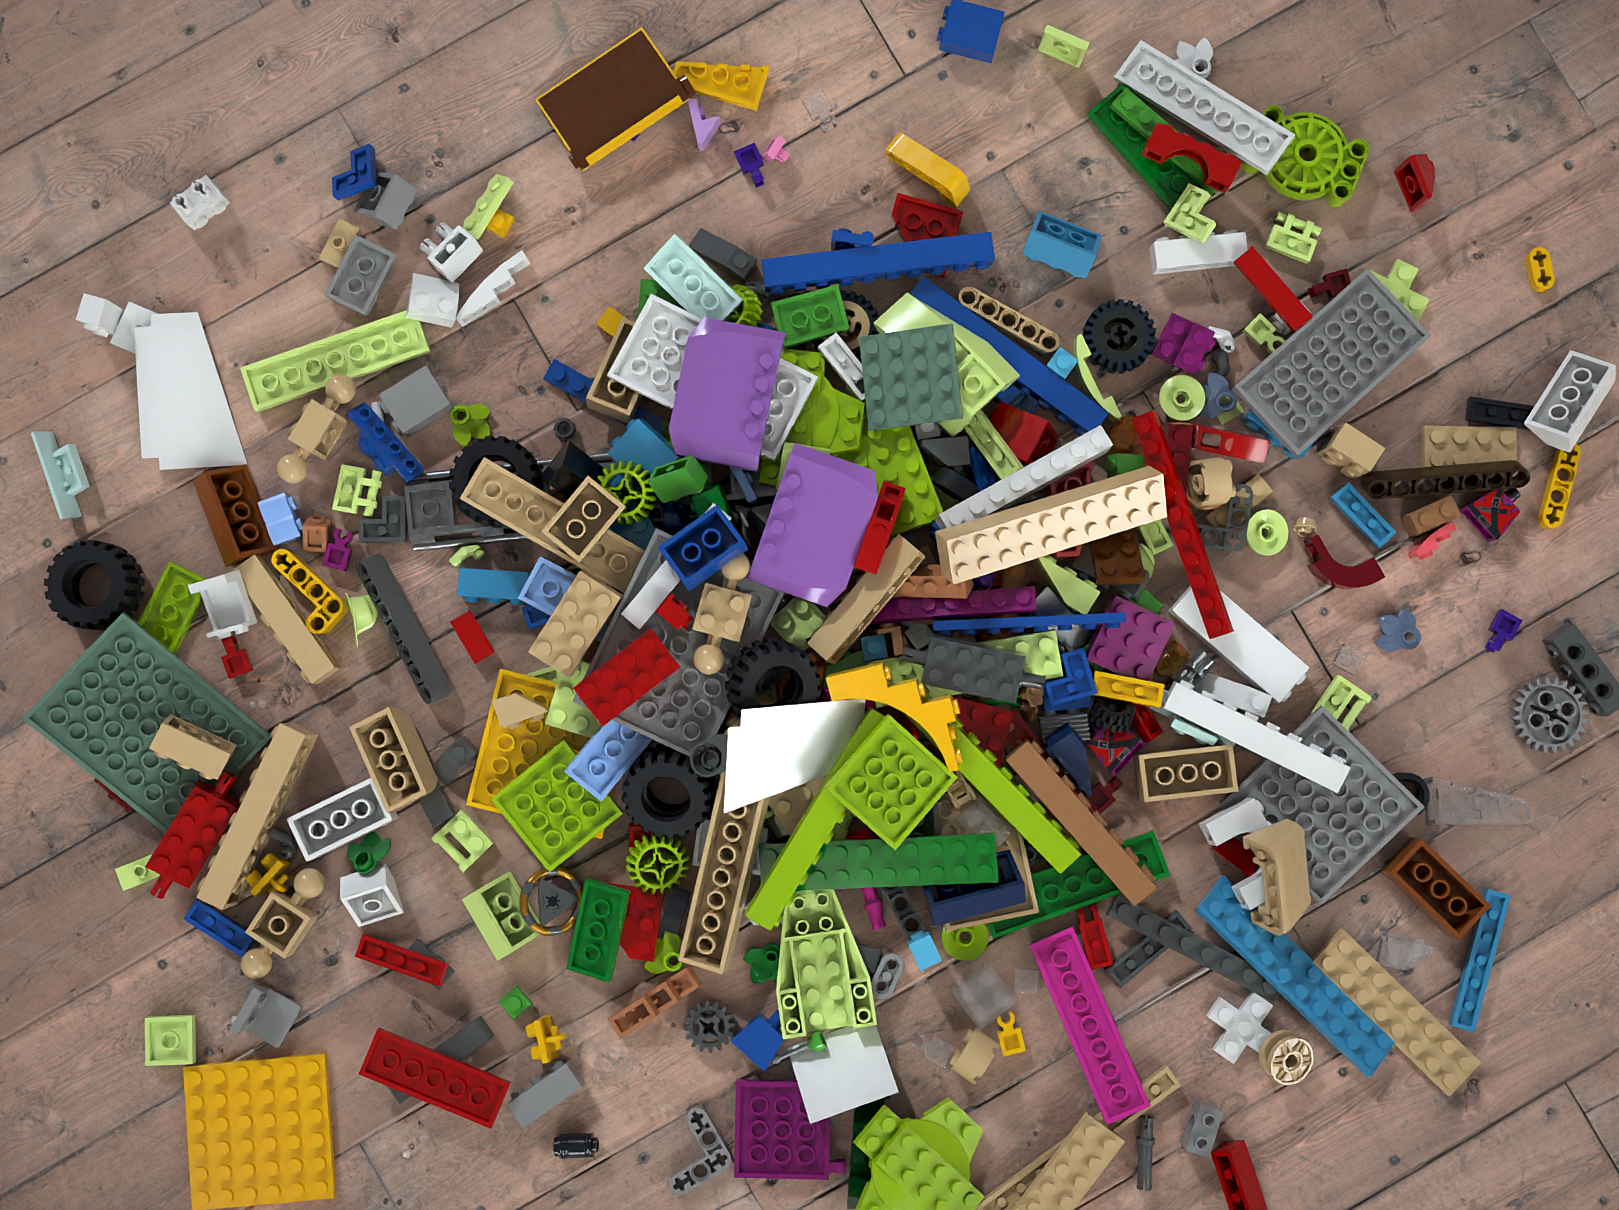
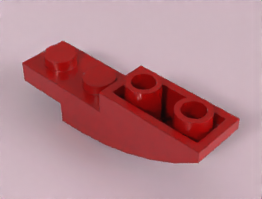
[1177,420,1270,463]
[854,481,906,575]

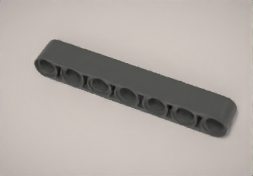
[356,554,451,704]

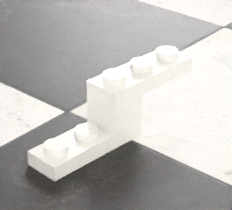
[817,333,866,402]

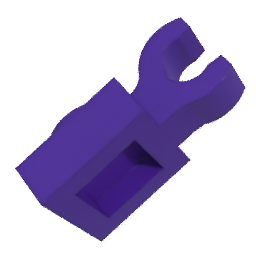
[734,143,764,188]
[1485,609,1523,652]

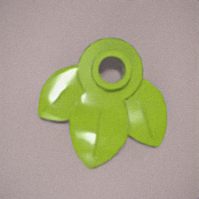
[450,403,491,447]
[644,931,685,974]

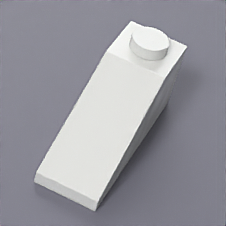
[1193,673,1272,718]

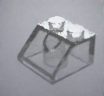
[953,793,1015,848]

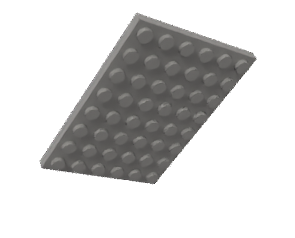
[573,528,784,757]

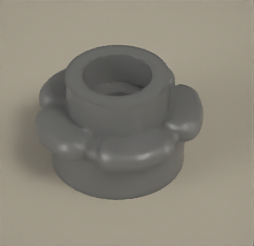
[554,418,576,440]

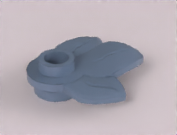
[1199,373,1237,419]
[1375,609,1421,652]

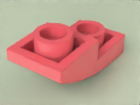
[1408,521,1457,560]

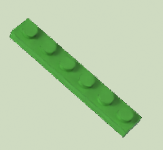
[1110,88,1218,196]

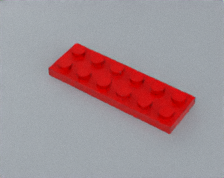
[359,1027,511,1129]

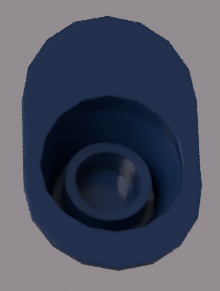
[660,500,690,536]

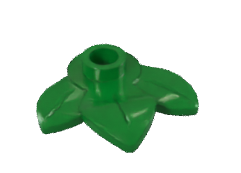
[347,831,391,874]
[743,943,780,984]

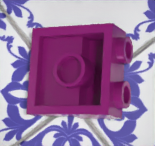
[1151,313,1217,374]

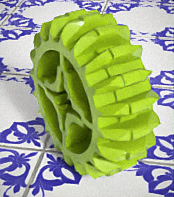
[724,284,763,327]
[597,461,658,525]
[626,832,690,894]

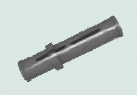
[1136,1115,1155,1191]

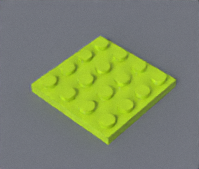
[824,714,958,850]
[491,740,624,873]

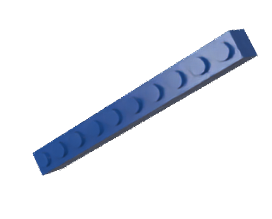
[761,232,995,295]
[910,276,1109,436]

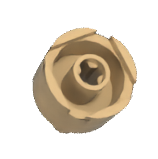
[1187,457,1236,507]
[949,1028,1000,1085]

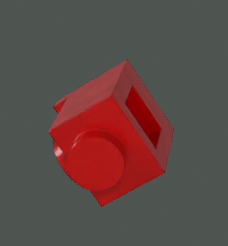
[656,593,694,630]

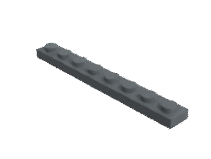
[1106,894,1279,1002]

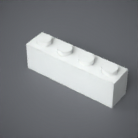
[1149,230,1248,275]

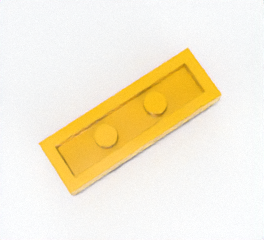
[1093,671,1165,708]

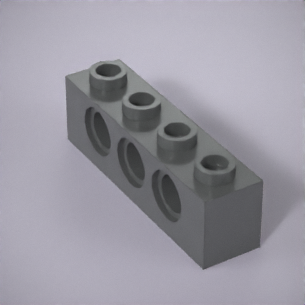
[1543,624,1619,716]

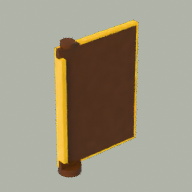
[535,27,696,171]

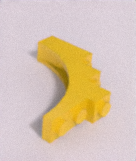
[826,661,963,772]

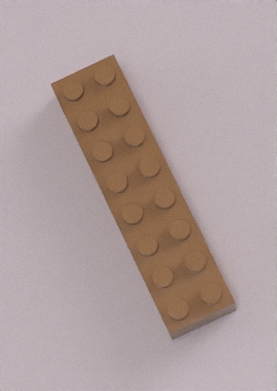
[1006,737,1157,907]

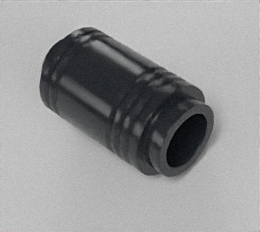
[553,1133,599,1159]

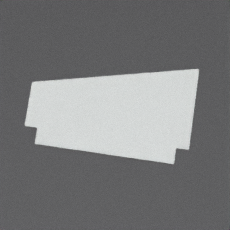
[134,312,247,470]
[724,699,865,813]

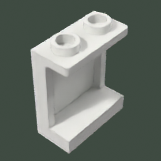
[188,570,258,640]

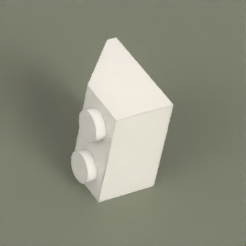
[406,273,459,328]
[340,864,404,927]

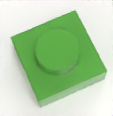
[499,985,533,1020]

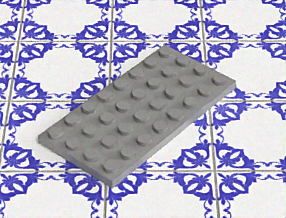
[1232,268,1431,457]

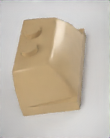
[349,707,438,813]

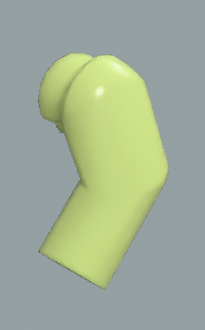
[449,544,485,567]

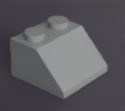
[354,171,417,229]

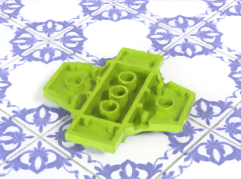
[759,349,866,486]
[853,1097,985,1210]

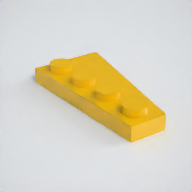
[673,61,770,111]

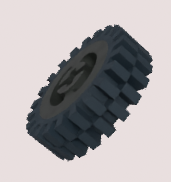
[1082,299,1156,374]

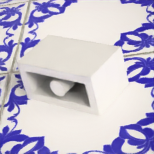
[76,293,125,338]

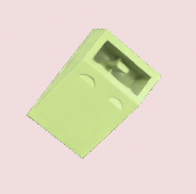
[1032,555,1100,615]

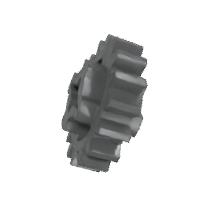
[683,999,735,1053]

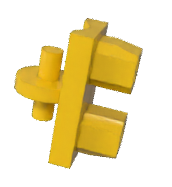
[246,853,291,896]
[526,1015,566,1064]

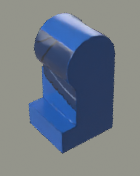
[992,383,1039,414]

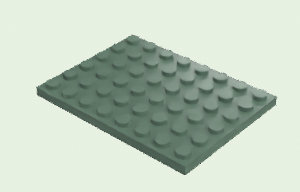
[22,612,271,833]

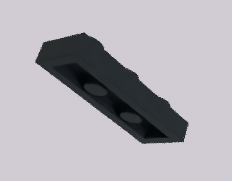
[1465,397,1534,431]

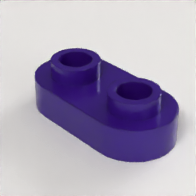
[972,572,996,591]

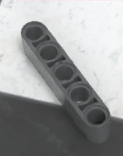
[881,886,927,941]
[387,1016,494,1104]

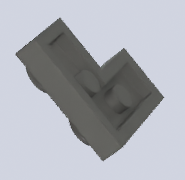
[359,496,407,543]

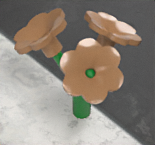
[983,681,1044,722]

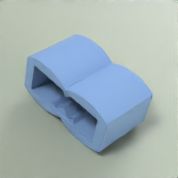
[258,492,304,547]

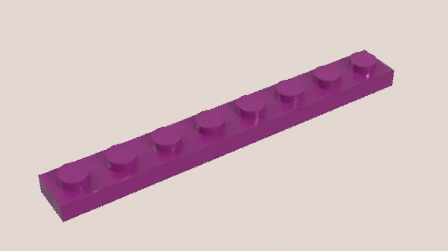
[869,586,1037,625]

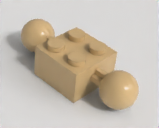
[277,374,356,484]
[692,553,752,675]
[241,868,325,979]

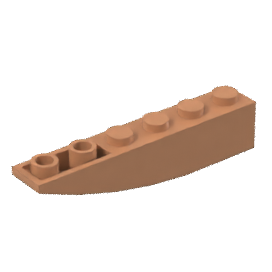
[839,564,974,598]

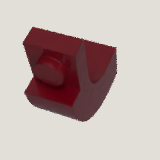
[1303,535,1385,589]

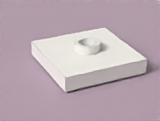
[110,302,158,354]

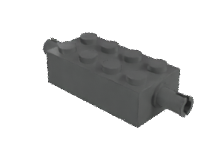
[901,633,1046,703]

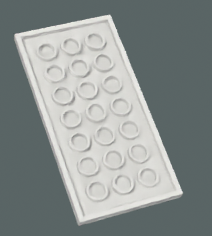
[607,294,818,461]

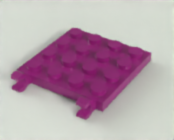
[734,1079,846,1180]

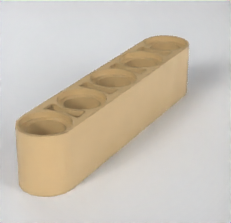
[957,287,1060,357]

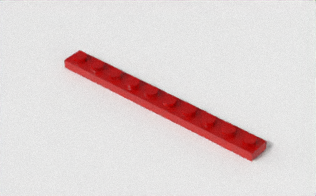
[1132,410,1234,639]

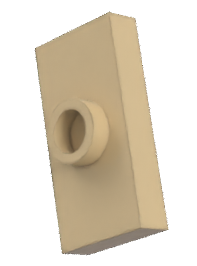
[318,218,362,269]

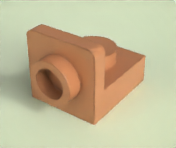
[302,515,331,553]

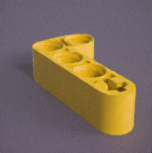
[884,132,971,208]
[271,549,349,635]

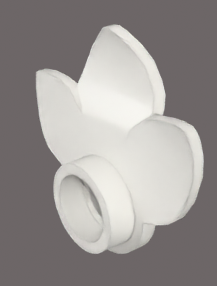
[1174,38,1213,79]

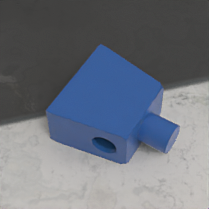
[731,1010,784,1071]

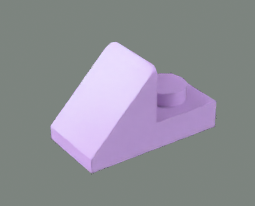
[688,98,721,152]

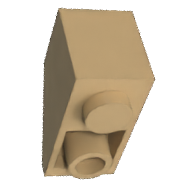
[492,692,549,730]

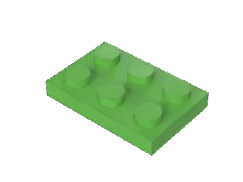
[771,285,850,349]

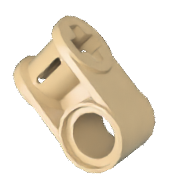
[945,765,976,811]

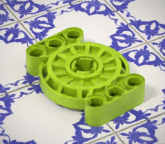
[1241,105,1369,207]

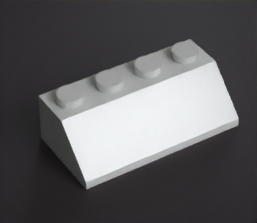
[1524,350,1616,453]

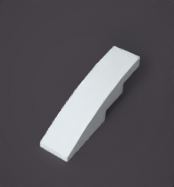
[456,250,530,327]

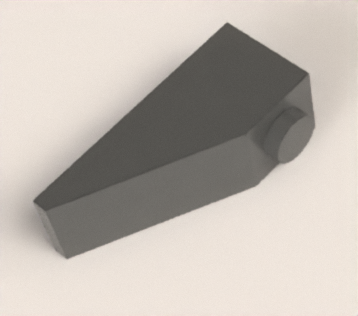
[689,228,757,285]

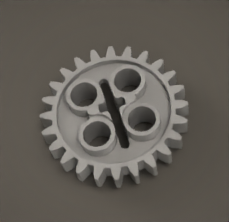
[1509,677,1589,753]

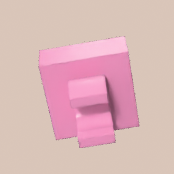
[761,135,790,163]

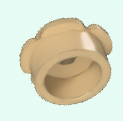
[1293,518,1317,537]

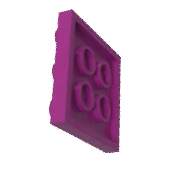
[1086,594,1176,681]

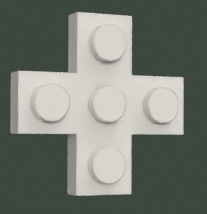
[1206,991,1273,1064]

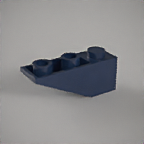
[1045,722,1092,797]

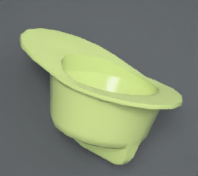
[345,593,377,647]

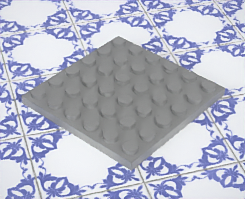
[1219,705,1425,905]

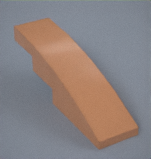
[608,965,702,1039]

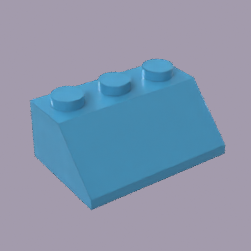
[1022,211,1102,279]

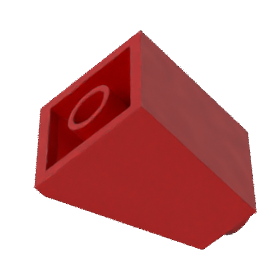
[990,401,1059,467]

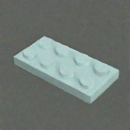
[643,234,743,321]

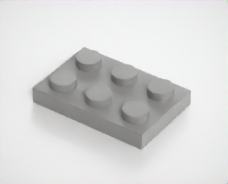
[324,235,398,317]

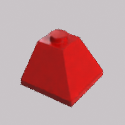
[1393,154,1435,212]

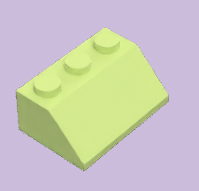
[462,871,540,961]

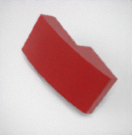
[450,610,495,664]

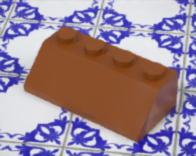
[193,464,279,567]

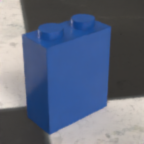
[936,0,1005,63]

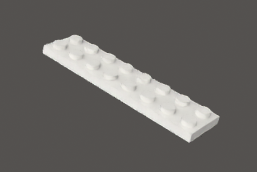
[1114,40,1295,175]

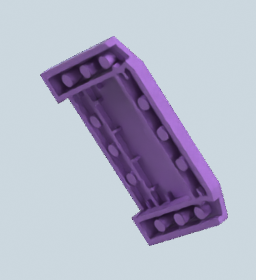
[669,317,786,472]
[748,443,878,607]

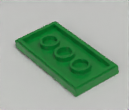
[566,878,631,983]

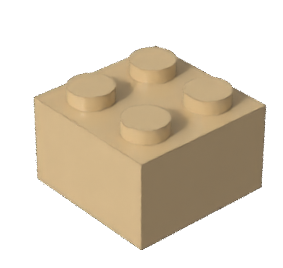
[1317,423,1386,478]

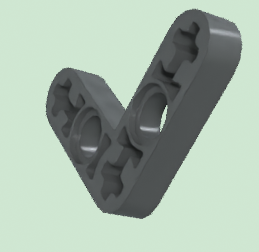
[1196,484,1253,551]

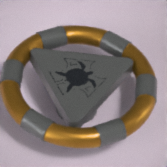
[519,866,583,936]

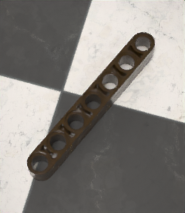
[1361,460,1531,499]

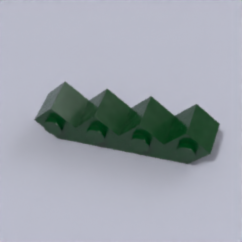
[847,1096,890,1210]

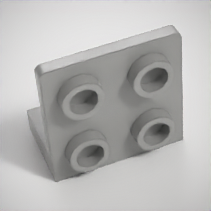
[229,983,302,1048]

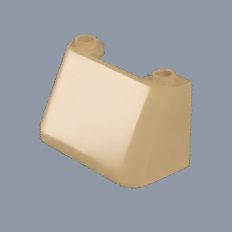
[1243,819,1311,936]

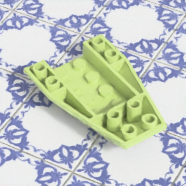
[873,293,1020,437]
[776,889,877,1039]

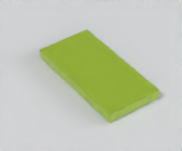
[138,561,207,654]

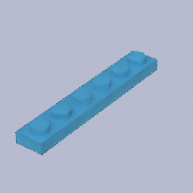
[1448,888,1511,1033]

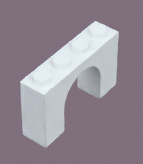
[1199,798,1272,910]

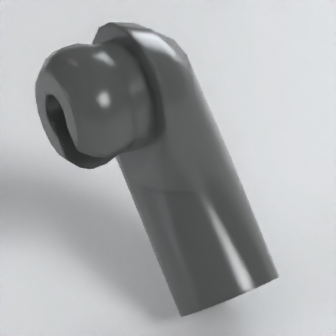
[1212,350,1230,378]
[269,826,296,859]

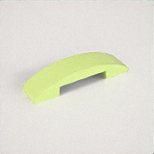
[1073,334,1122,422]

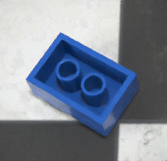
[657,505,748,592]

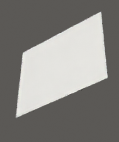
[787,1025,898,1124]

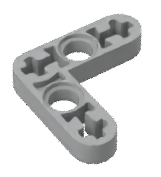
[669,1105,732,1195]

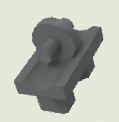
[1170,648,1217,687]

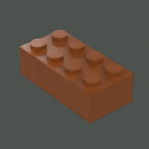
[1380,837,1491,940]

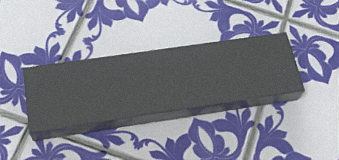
[1104,909,1192,988]

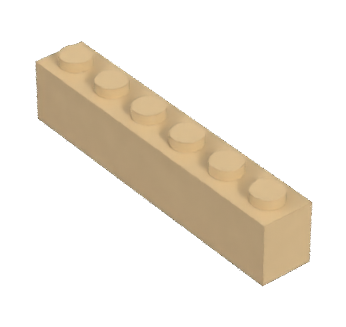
[807,534,926,665]
[232,554,341,684]

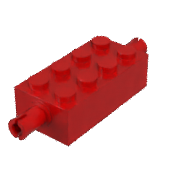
[145,770,240,899]

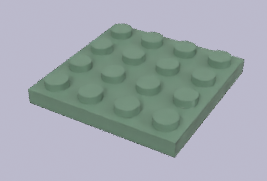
[859,323,963,431]

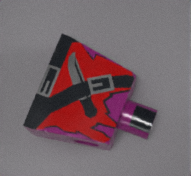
[1459,488,1521,542]
[1088,721,1145,777]

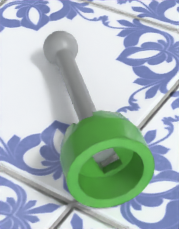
[772,1030,827,1064]

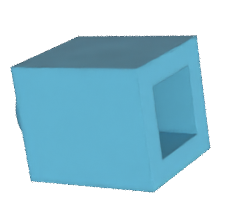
[1046,347,1079,380]
[907,930,942,971]

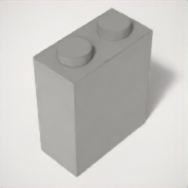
[379,366,454,437]

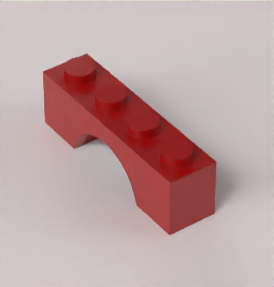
[1141,123,1242,194]

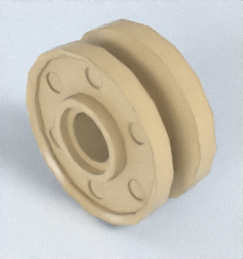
[1259,1029,1314,1085]

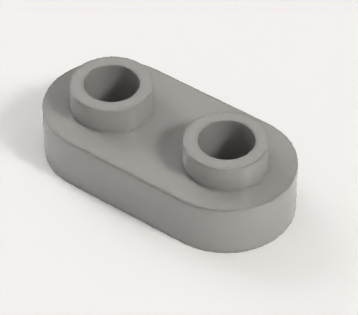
[871,952,904,999]

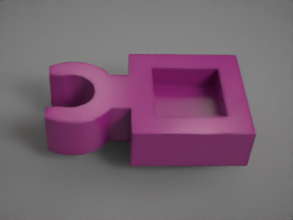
[322,528,354,572]

